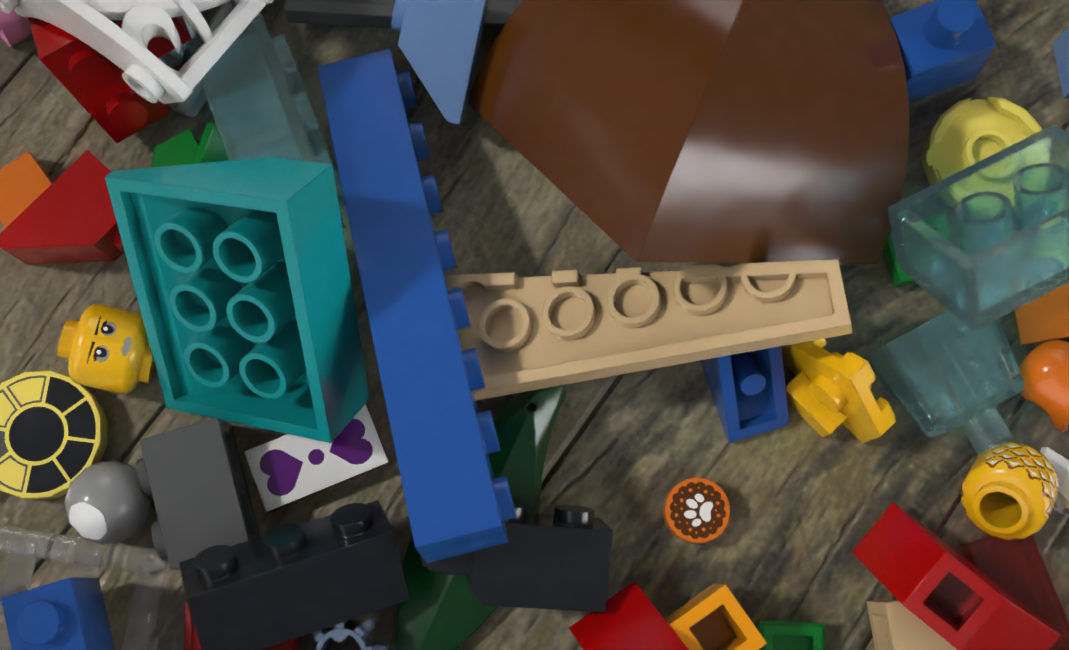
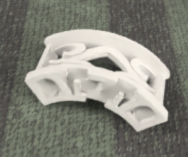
[0,0,274,104]

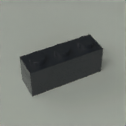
[179,500,410,650]

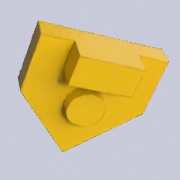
[781,338,896,444]

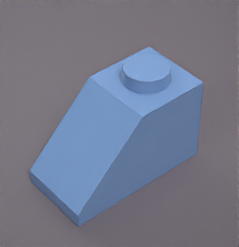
[391,0,489,125]

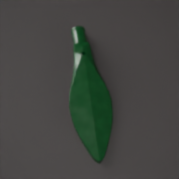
[396,385,567,650]

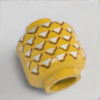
[961,442,1059,540]

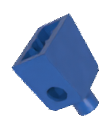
[890,0,996,103]

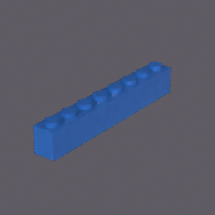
[317,49,517,563]

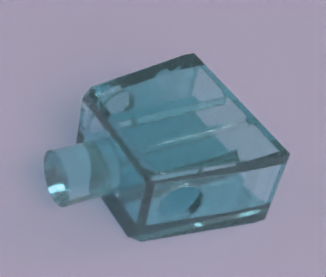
[863,291,1025,456]

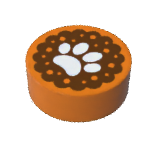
[663,478,730,544]

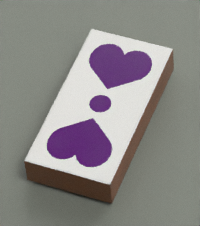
[244,404,390,513]

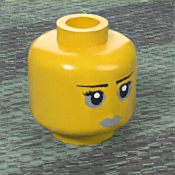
[57,304,155,394]

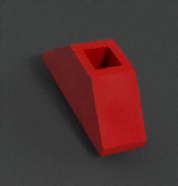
[852,501,1061,650]

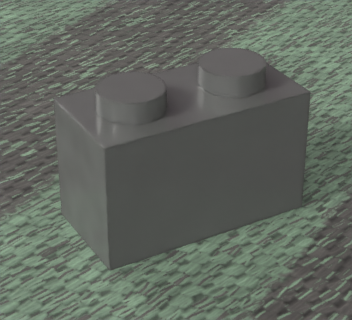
[136,417,261,570]

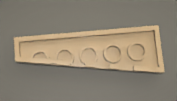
[446,259,852,400]

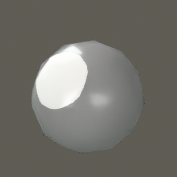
[65,461,152,545]

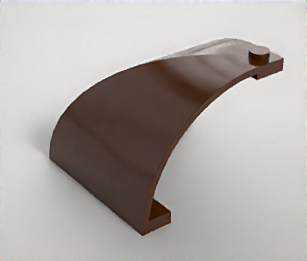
[467,0,910,264]

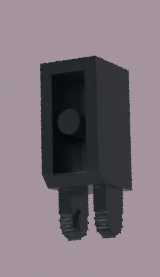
[417,501,613,612]

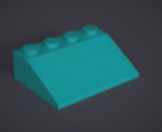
[105,157,370,443]

